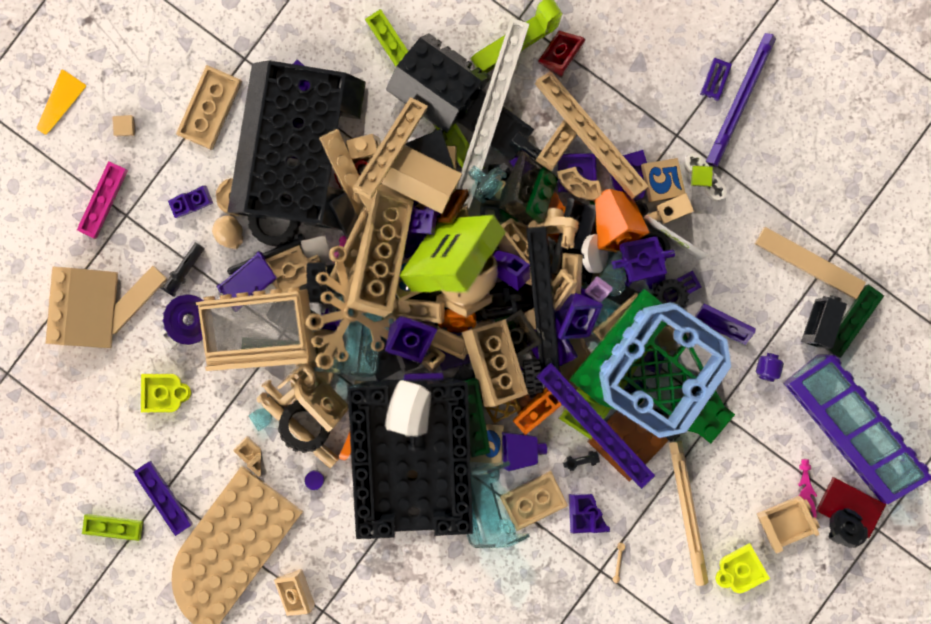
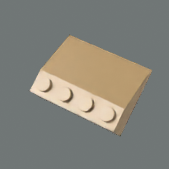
[45,266,118,348]

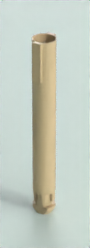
[257,392,339,469]

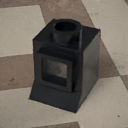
[480,200,500,222]

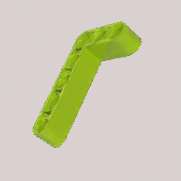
[470,0,563,73]

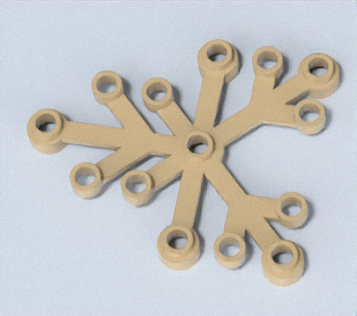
[306,246,396,369]

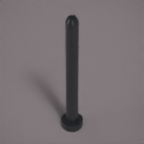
[227,234,306,275]

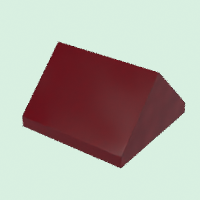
[538,30,586,78]

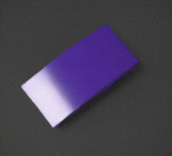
[168,186,213,218]

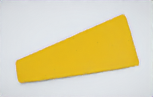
[37,70,86,135]

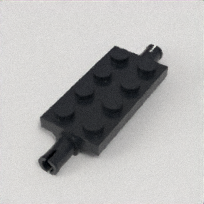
[458,88,542,161]

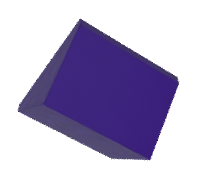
[558,293,603,340]
[385,316,437,363]

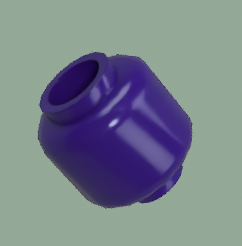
[756,353,784,382]

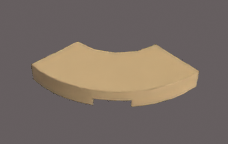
[556,167,602,201]

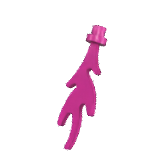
[798,459,817,518]

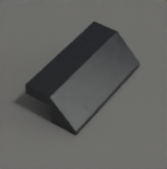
[551,198,597,285]

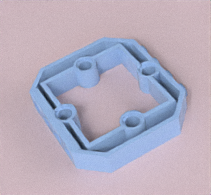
[599,302,731,438]

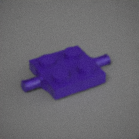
[612,237,675,282]

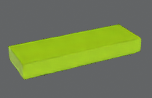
[82,514,143,541]

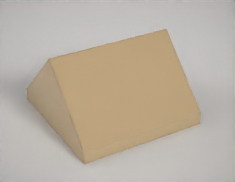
[274,569,315,616]

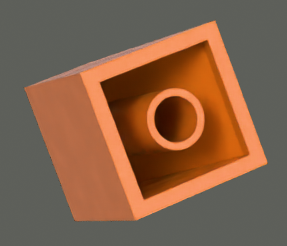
[595,189,650,253]

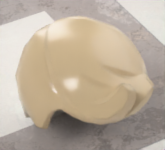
[212,215,243,249]

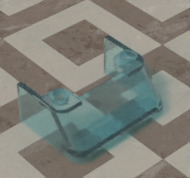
[313,292,384,377]
[467,461,530,548]

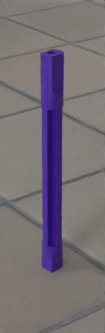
[706,33,776,167]

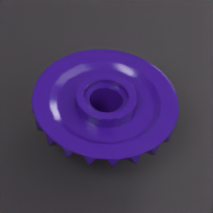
[162,294,204,345]

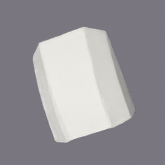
[386,381,431,436]

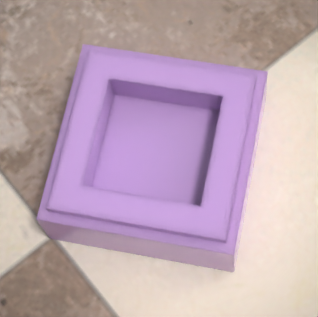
[585,276,613,303]

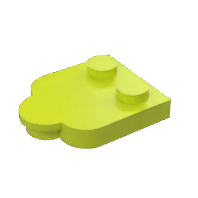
[141,374,191,413]
[715,543,770,593]

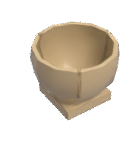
[437,255,498,317]

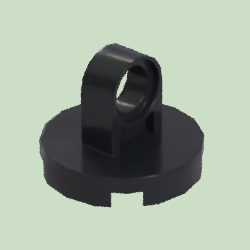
[828,508,868,548]

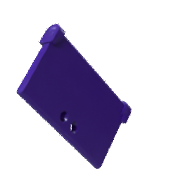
[216,251,277,312]

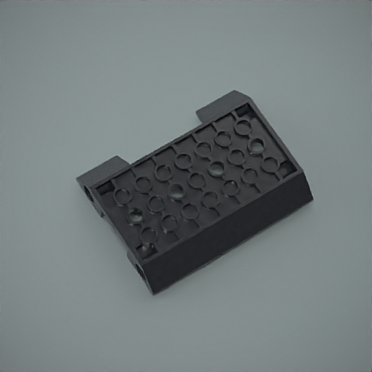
[227,60,366,231]

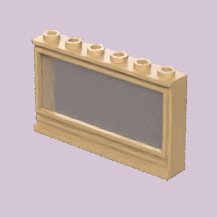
[196,286,317,371]

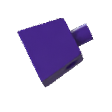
[502,432,547,471]

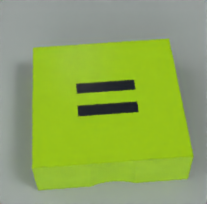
[399,215,506,292]

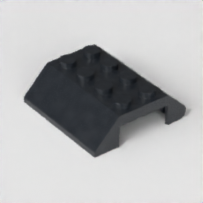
[386,33,491,133]

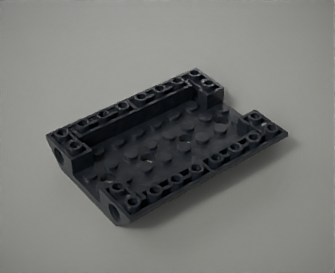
[347,378,473,539]

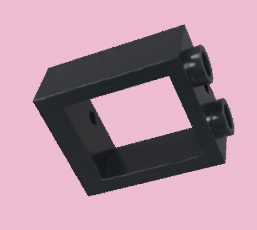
[801,295,847,349]

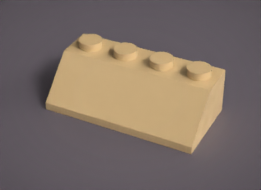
[462,319,528,407]

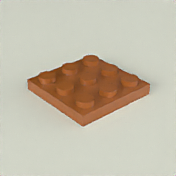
[587,410,669,482]

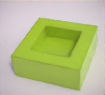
[691,166,713,187]

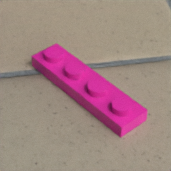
[76,161,128,239]

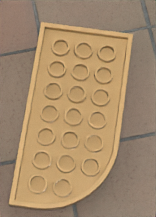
[171,466,303,624]

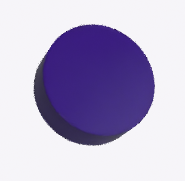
[304,470,325,490]

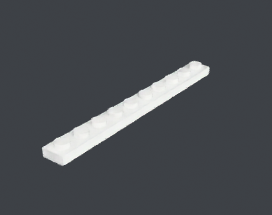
[456,18,529,209]

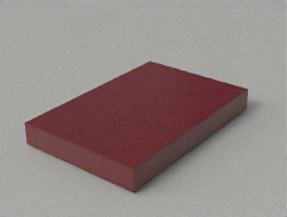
[816,477,887,538]

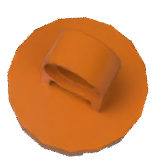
[438,308,477,333]

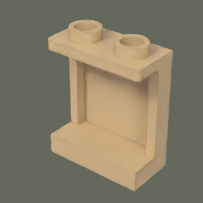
[757,496,820,553]

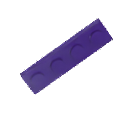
[133,461,193,536]

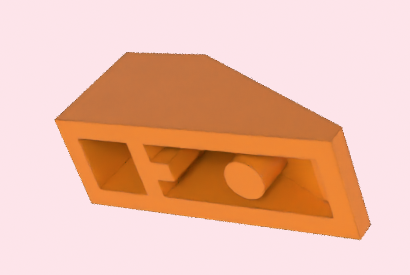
[513,387,562,435]

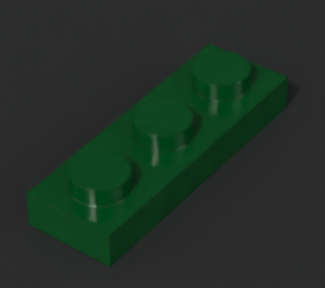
[525,167,558,223]

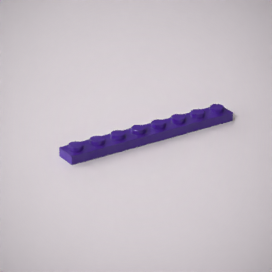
[537,363,655,489]

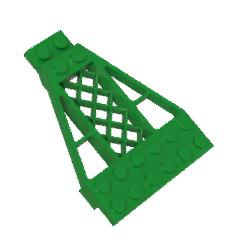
[570,289,735,444]

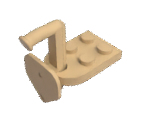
[261,363,348,432]

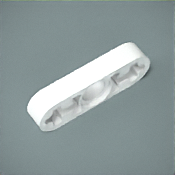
[684,153,727,201]

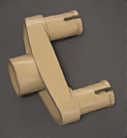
[526,208,579,250]

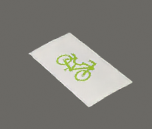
[643,215,709,260]

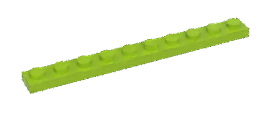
[365,9,485,170]

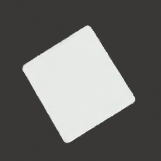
[301,236,332,263]

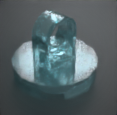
[468,165,507,203]

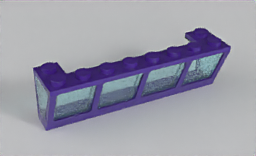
[783,354,931,504]

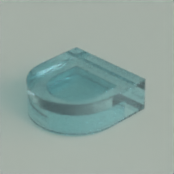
[248,408,272,431]

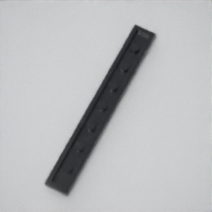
[526,226,561,373]

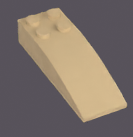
[347,190,414,317]

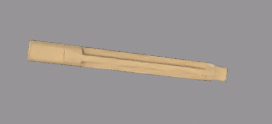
[669,440,709,586]

